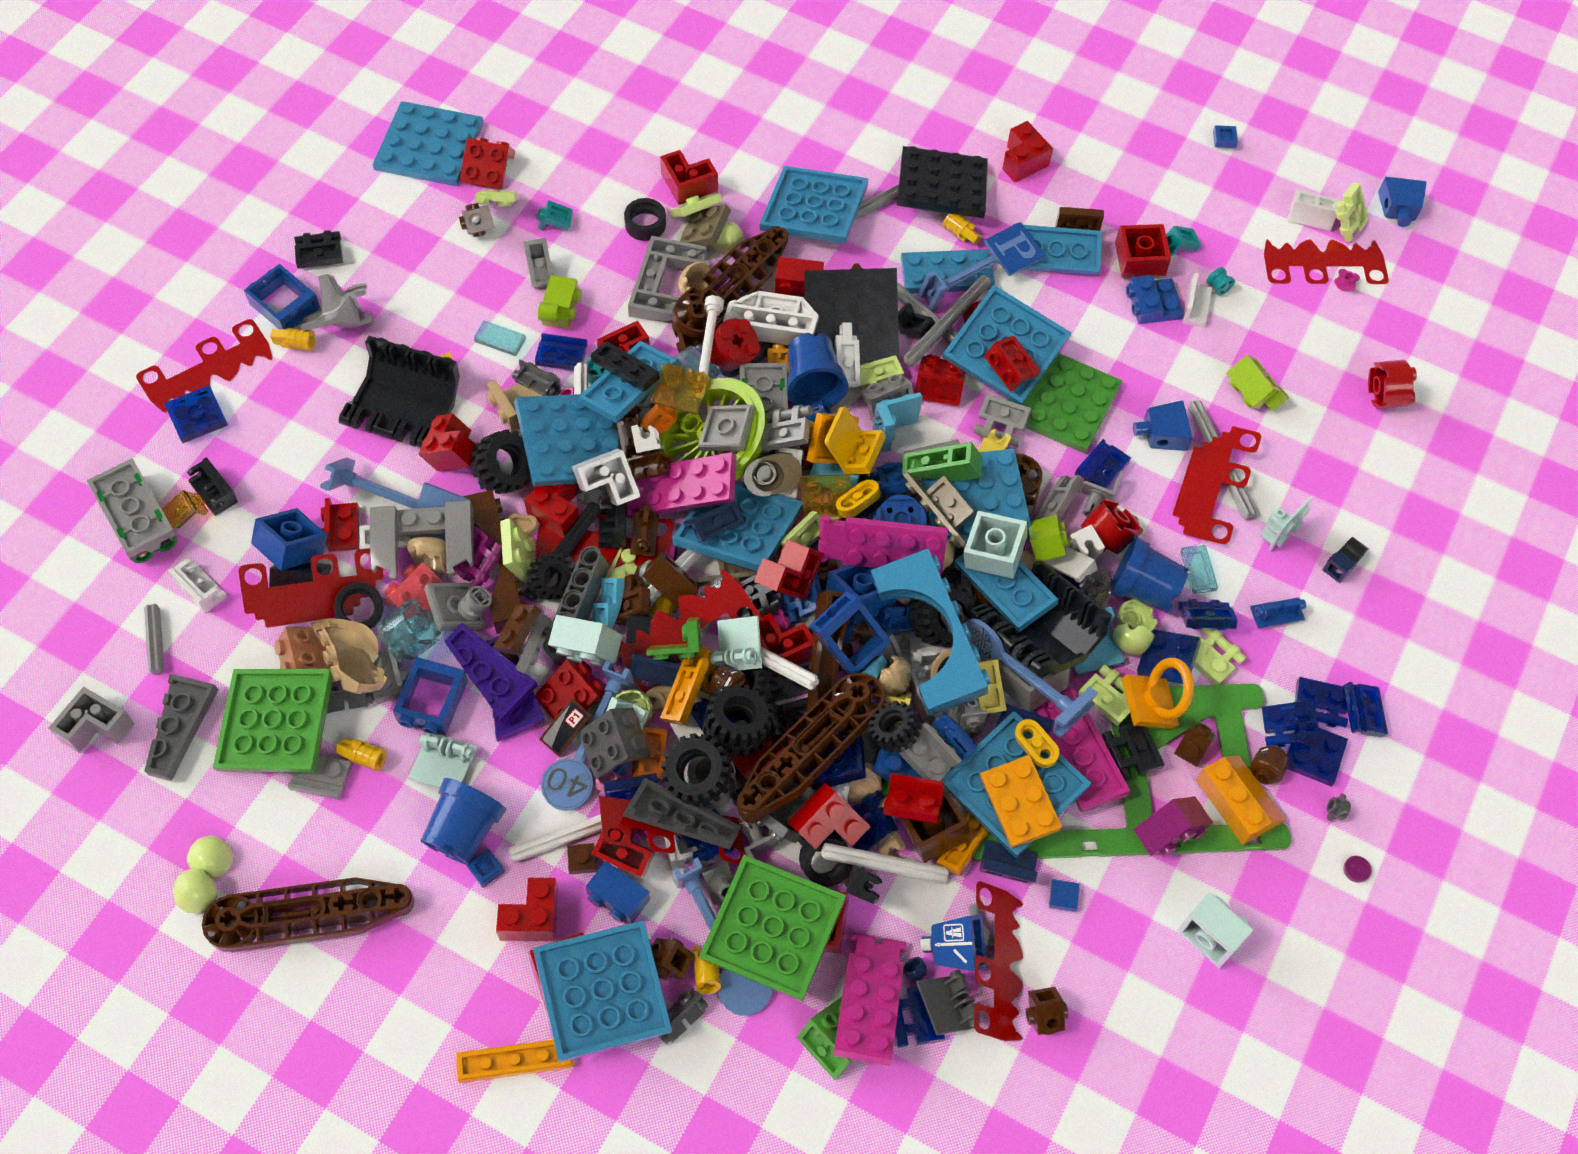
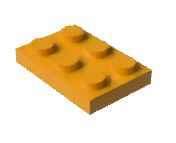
[979,755,1062,849]

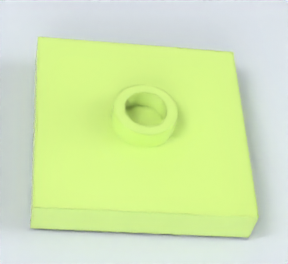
[668,193,722,218]

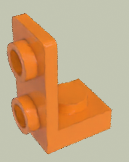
[640,383,677,436]

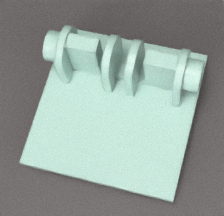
[1261,496,1312,552]
[710,616,762,670]
[408,733,477,788]

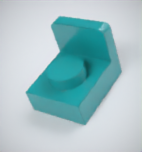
[536,200,573,231]
[1166,225,1202,256]

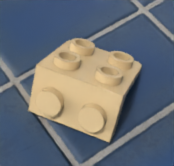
[486,380,543,432]

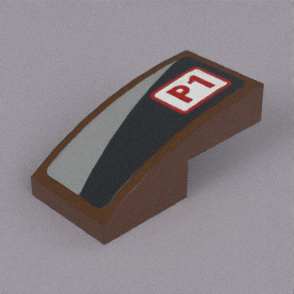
[539,698,593,756]

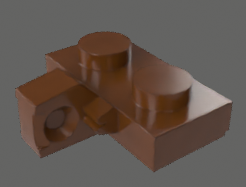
[614,574,651,625]

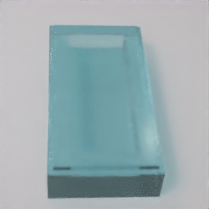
[474,320,526,356]
[1180,545,1218,594]

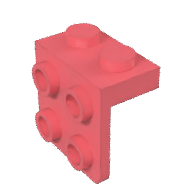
[383,562,444,631]

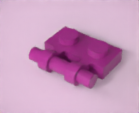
[453,526,502,587]

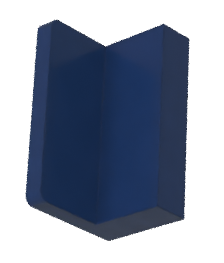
[683,500,744,543]
[630,651,682,687]
[979,840,1038,885]

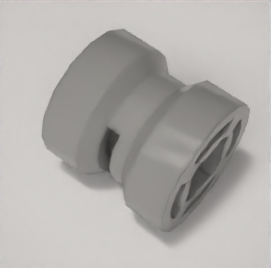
[458,586,492,621]

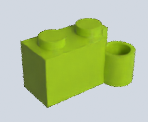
[538,275,582,329]
[1226,354,1289,411]
[1029,514,1069,562]

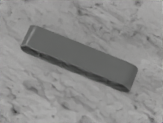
[543,546,609,666]

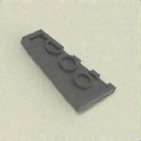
[144,674,218,781]
[623,778,741,850]

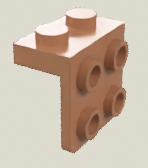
[274,627,331,669]

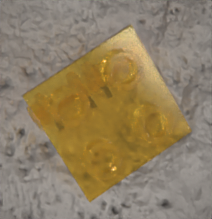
[650,362,712,414]
[801,474,851,518]

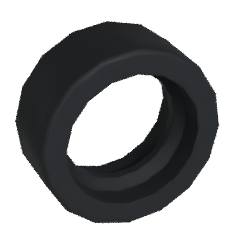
[624,198,666,241]
[334,582,384,629]
[799,833,853,887]

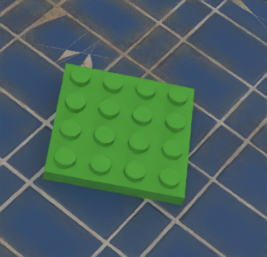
[1007,353,1123,454]
[213,669,333,773]
[699,855,846,1002]

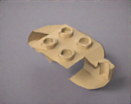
[312,619,387,694]

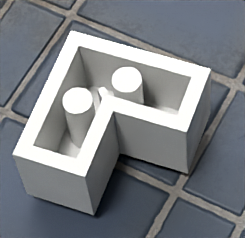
[572,449,640,506]

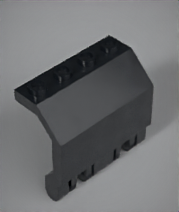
[339,336,460,448]
[967,560,1112,677]

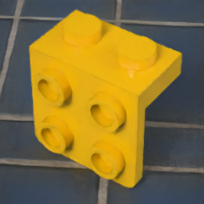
[825,407,886,474]

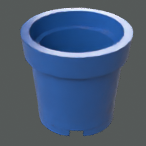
[787,333,848,408]
[867,495,927,525]
[1108,536,1189,613]
[420,778,507,865]

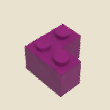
[1133,796,1213,857]

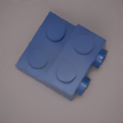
[1126,275,1184,324]

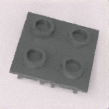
[916,969,981,1035]

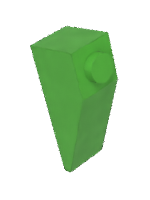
[902,442,983,481]

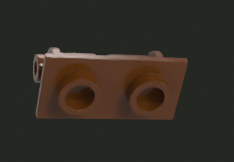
[627,450,674,481]
[630,505,659,556]

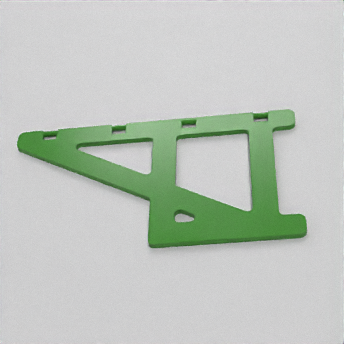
[972,684,1291,861]

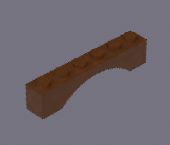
[463,490,526,634]
[806,590,850,750]

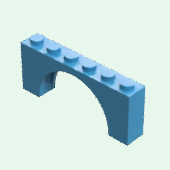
[871,549,991,716]

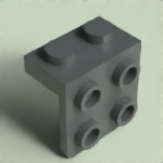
[580,708,651,778]
[756,783,816,843]

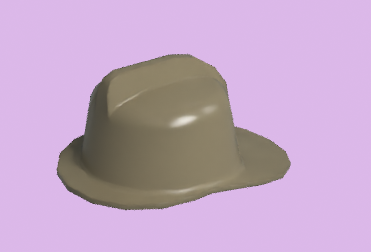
[744,453,802,496]

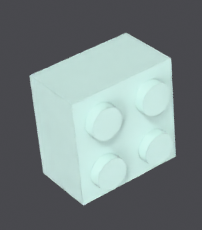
[964,511,1027,579]
[548,615,623,667]
[1177,892,1253,969]

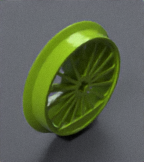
[660,378,765,481]

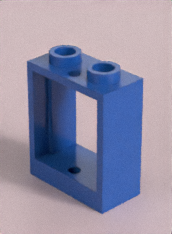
[244,264,320,329]
[809,591,891,674]
[393,657,468,736]

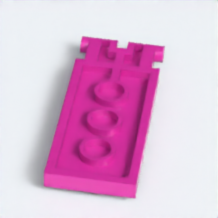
[626,452,737,518]
[818,515,948,575]
[1029,687,1130,813]
[833,932,907,1066]

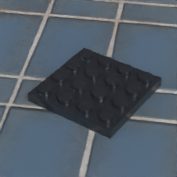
[897,146,988,219]
[804,268,899,363]

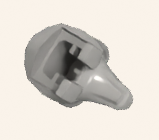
[301,274,374,331]

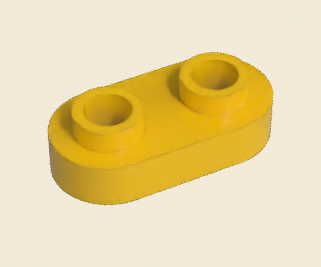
[836,480,881,518]
[1015,719,1059,768]

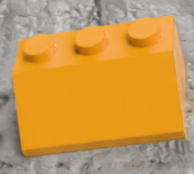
[1196,755,1286,846]

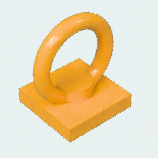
[806,413,859,464]
[1121,657,1194,729]

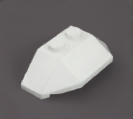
[723,291,819,345]

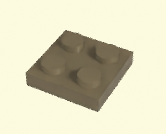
[680,204,731,246]

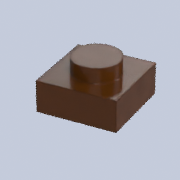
[567,843,597,875]

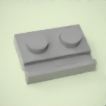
[287,755,353,801]

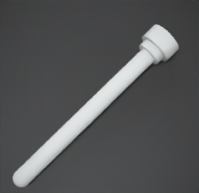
[695,295,724,399]

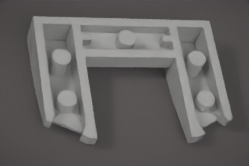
[628,236,710,321]
[370,500,474,580]

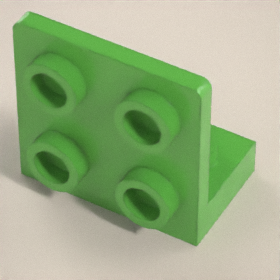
[646,617,702,660]
[796,996,854,1080]

